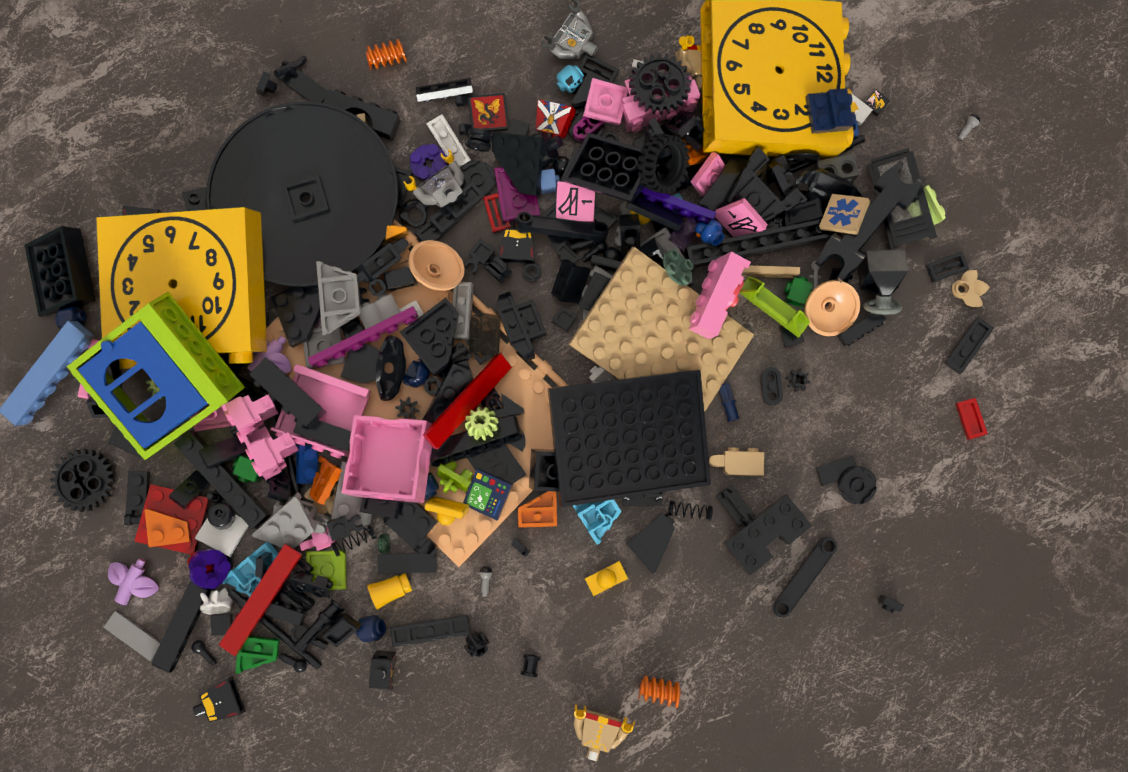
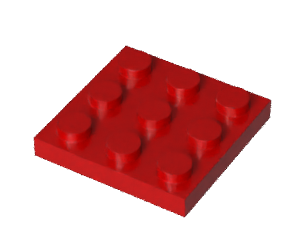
[134,484,209,554]

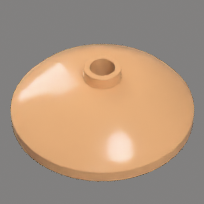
[408,240,464,291]
[804,280,860,336]

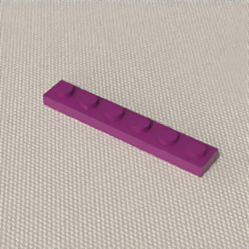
[308,306,419,368]

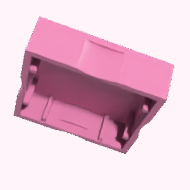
[341,415,432,503]

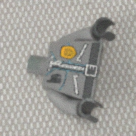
[541,0,598,59]

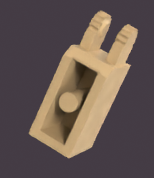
[709,448,764,476]

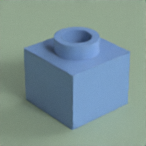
[541,169,559,194]

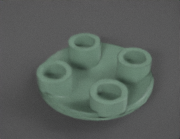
[663,249,694,286]

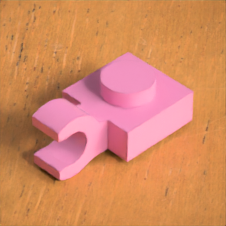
[299,526,335,551]

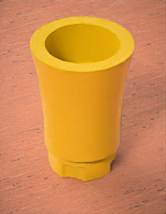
[367,573,412,610]

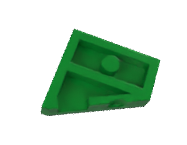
[235,635,280,674]

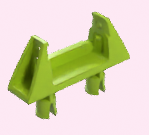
[739,276,810,338]

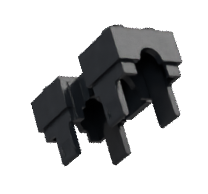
[723,494,812,575]

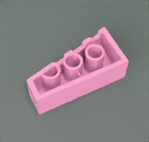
[689,252,751,339]

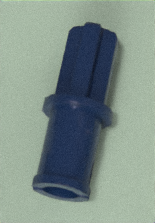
[719,383,740,422]

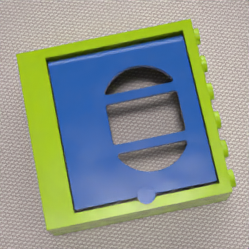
[66,292,245,460]

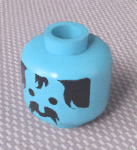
[556,65,584,93]

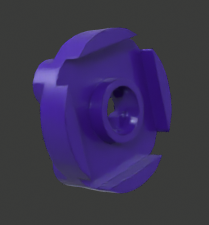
[410,144,448,181]
[188,549,231,589]

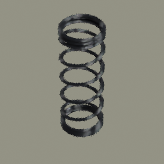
[668,501,713,521]
[331,525,376,557]

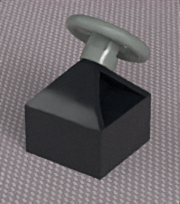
[858,250,908,315]

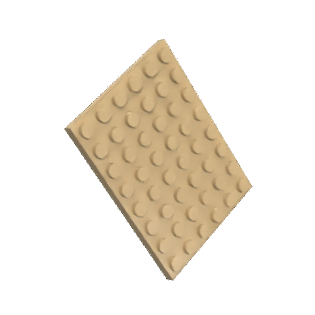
[568,247,754,412]

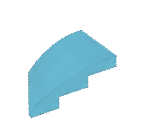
[573,499,621,545]
[223,542,293,597]

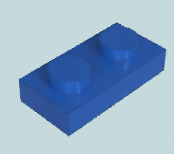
[296,445,318,484]

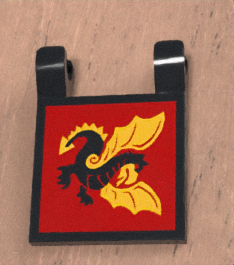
[455,93,509,135]

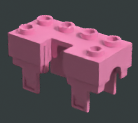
[622,70,700,133]
[224,395,299,480]

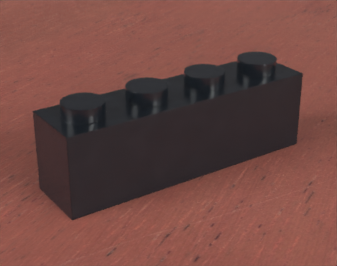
[249,357,327,429]

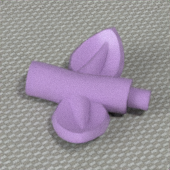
[247,335,291,373]
[108,558,159,605]

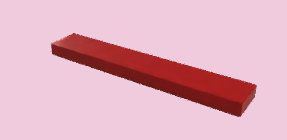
[423,353,512,449]
[219,544,303,656]

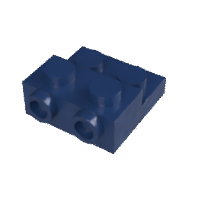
[805,88,856,134]

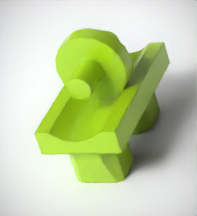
[437,462,473,494]

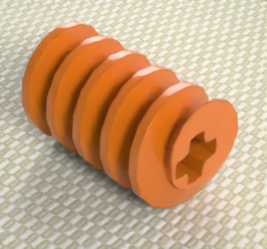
[366,39,407,70]
[638,675,681,708]

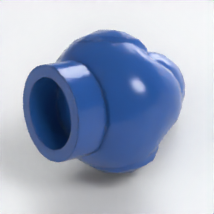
[695,220,725,246]

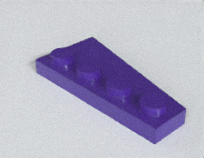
[642,188,716,224]

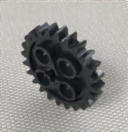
[629,53,692,115]
[50,449,116,512]

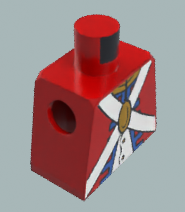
[535,99,576,139]

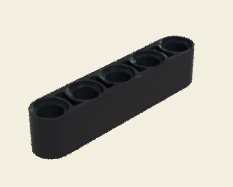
[430,416,523,467]
[152,581,212,673]

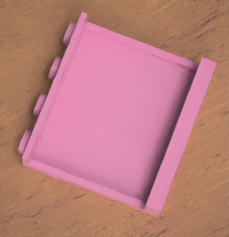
[271,364,372,459]

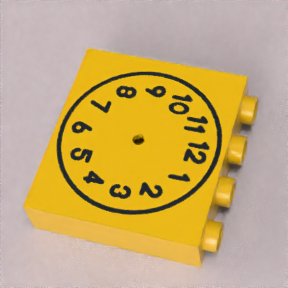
[700,0,854,160]
[96,207,267,369]

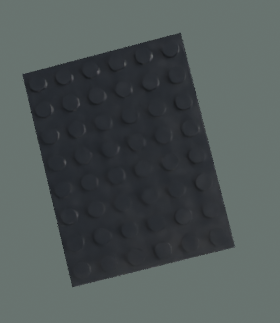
[548,369,711,507]

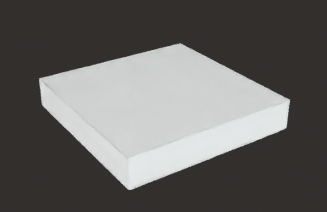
[195,513,249,557]

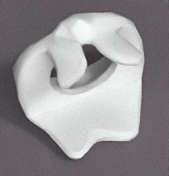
[200,588,233,615]

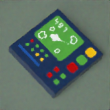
[463,468,513,521]

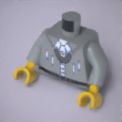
[403,149,464,207]

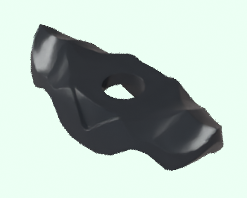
[376,335,406,401]

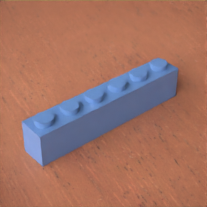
[0,321,95,426]

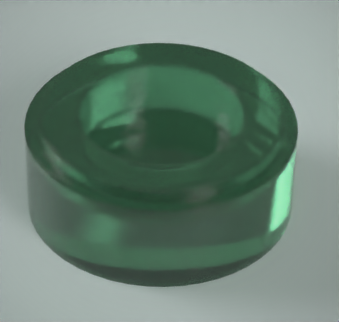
[378,534,391,554]

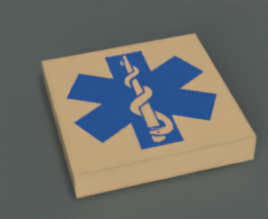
[819,194,870,235]

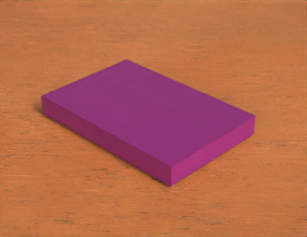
[494,167,540,223]

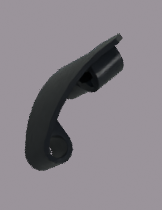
[698,154,749,212]

